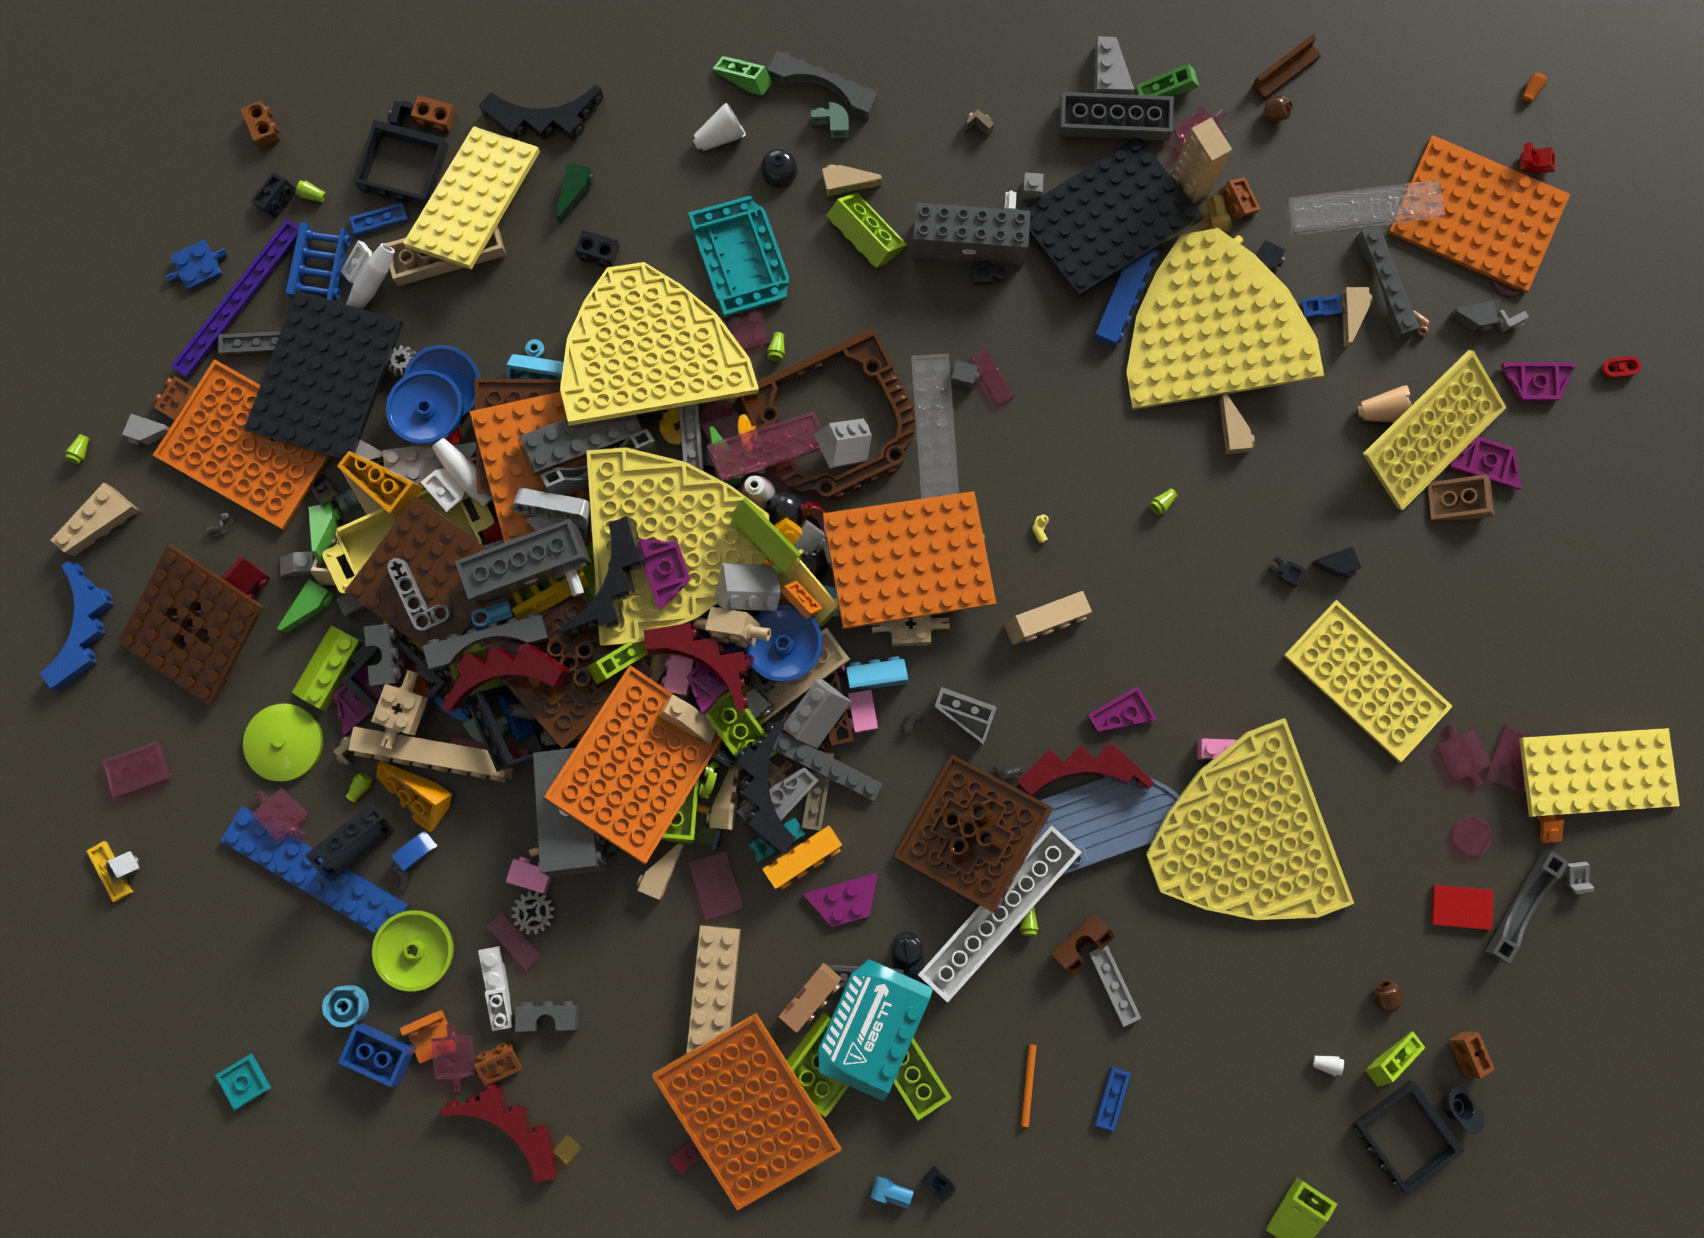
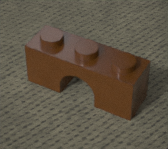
[1051,914,1115,977]

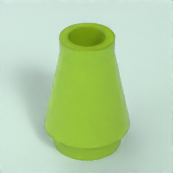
[296,180,326,203]
[766,332,785,362]
[65,434,90,464]
[1150,488,1178,515]
[346,772,373,802]
[1019,907,1039,936]

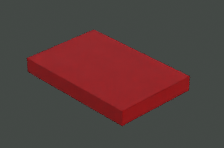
[1431,885,1494,930]

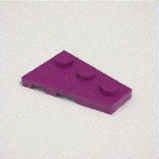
[1087,686,1158,732]

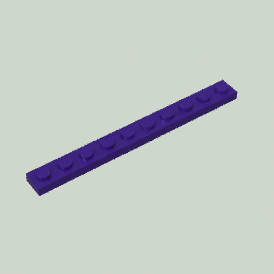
[171,219,299,378]

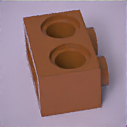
[411,95,457,133]
[240,101,280,149]
[1449,1032,1495,1078]

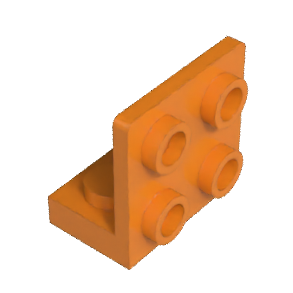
[778,581,822,619]
[400,1010,457,1064]

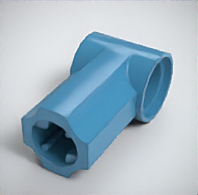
[471,601,513,629]
[870,1177,913,1209]

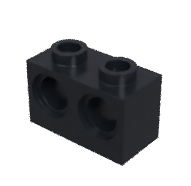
[575,230,620,267]

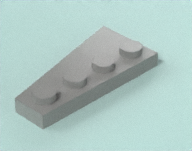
[736,767,819,820]

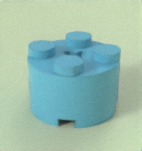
[322,985,369,1027]

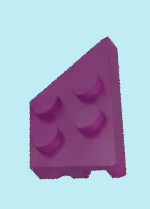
[1501,362,1576,401]
[1448,436,1522,490]
[639,538,691,610]
[686,651,755,716]
[333,668,402,736]
[804,873,877,927]

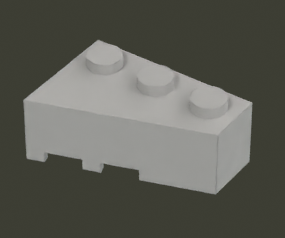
[1094,36,1134,95]
[935,687,997,745]

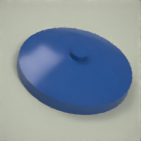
[404,345,481,417]
[386,370,464,445]
[744,605,823,683]

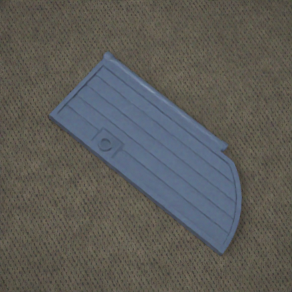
[1034,777,1180,875]

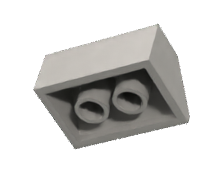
[813,418,872,469]
[714,563,781,611]
[783,678,852,748]

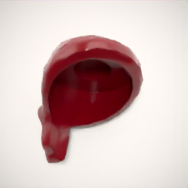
[798,501,826,531]

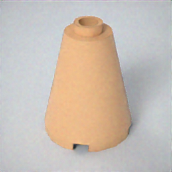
[1358,385,1412,423]

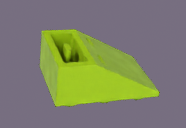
[1266,1177,1338,1238]

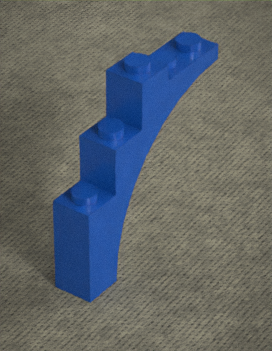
[40,561,114,691]

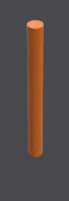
[1021,1044,1037,1127]

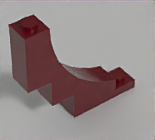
[1017,742,1155,797]

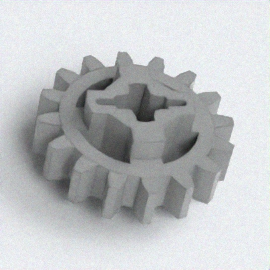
[511,891,555,934]

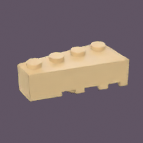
[51,483,141,556]

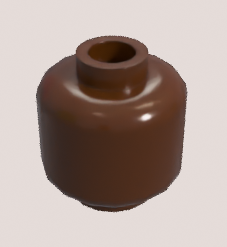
[1263,95,1293,123]
[1374,981,1404,1012]

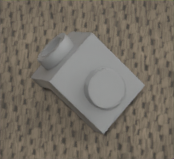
[1496,310,1529,332]
[1566,862,1594,895]

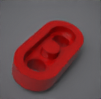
[1601,356,1642,379]

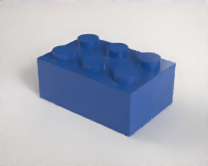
[338,1024,416,1087]

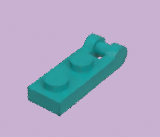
[748,817,805,862]

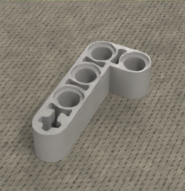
[512,488,591,537]
[387,558,451,631]

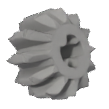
[388,345,417,378]

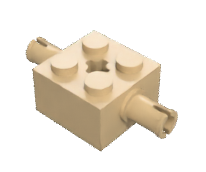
[694,607,771,648]
[872,615,950,647]
[371,670,428,749]

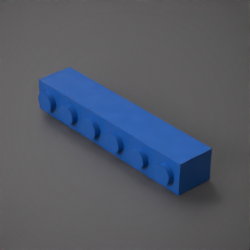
[1093,249,1159,348]

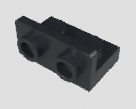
[251,172,296,218]

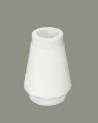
[1313,1055,1344,1076]

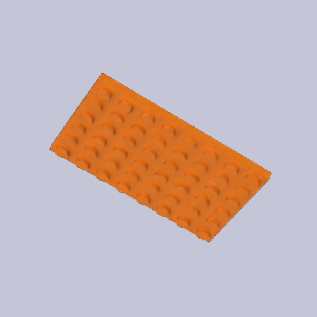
[1388,135,1570,293]
[153,359,330,530]
[470,392,593,544]
[822,491,996,629]
[543,665,722,864]
[652,1013,841,1211]

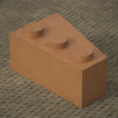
[779,962,842,1033]

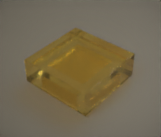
[553,1134,582,1164]

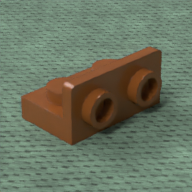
[1219,177,1261,222]
[152,376,195,420]
[475,1041,522,1086]

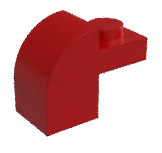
[1520,142,1556,174]

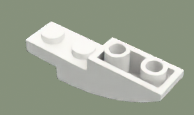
[478,946,513,1031]

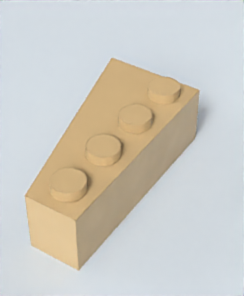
[1004,591,1092,646]

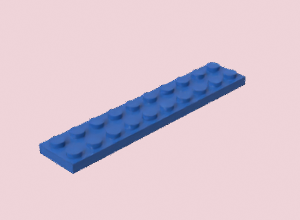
[220,807,410,934]

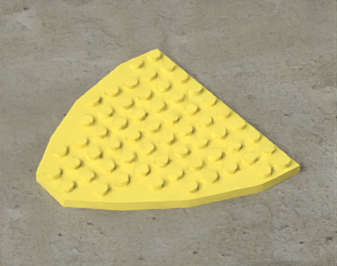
[1127,228,1324,410]
[560,262,759,426]
[587,448,769,646]
[1146,718,1354,920]

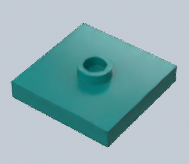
[215,1054,271,1111]

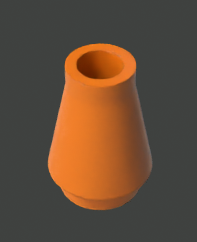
[1522,72,1547,102]

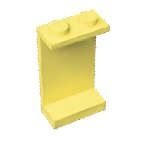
[778,549,839,627]

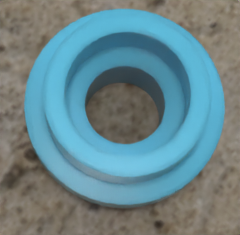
[525,339,544,358]

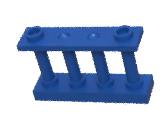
[286,222,351,301]

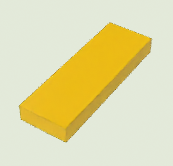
[86,841,133,903]

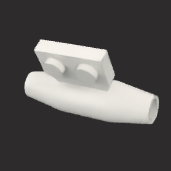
[341,241,395,309]
[421,438,493,512]

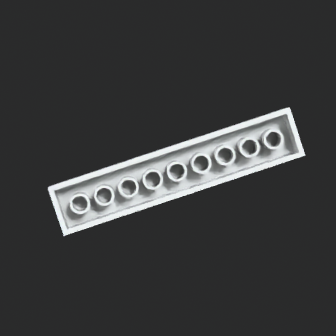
[918,825,1082,1002]

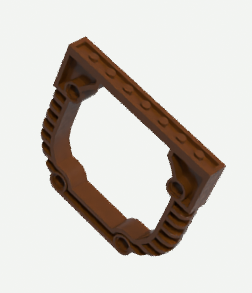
[739,327,916,500]

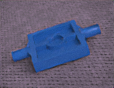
[166,240,228,291]

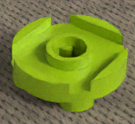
[698,759,719,799]

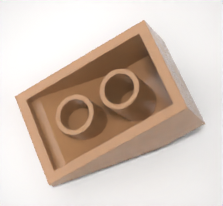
[1428,474,1494,520]

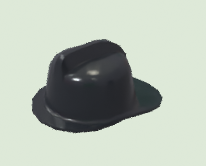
[891,931,924,979]
[1442,1087,1485,1133]

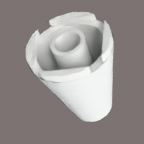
[693,103,746,151]
[739,476,776,511]

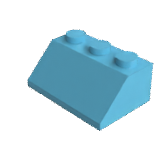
[507,354,564,380]
[846,656,908,692]

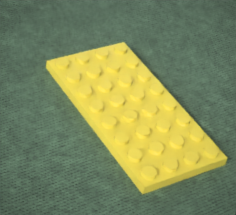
[404,126,540,270]
[1363,350,1507,510]
[1283,600,1453,763]
[1519,728,1680,817]

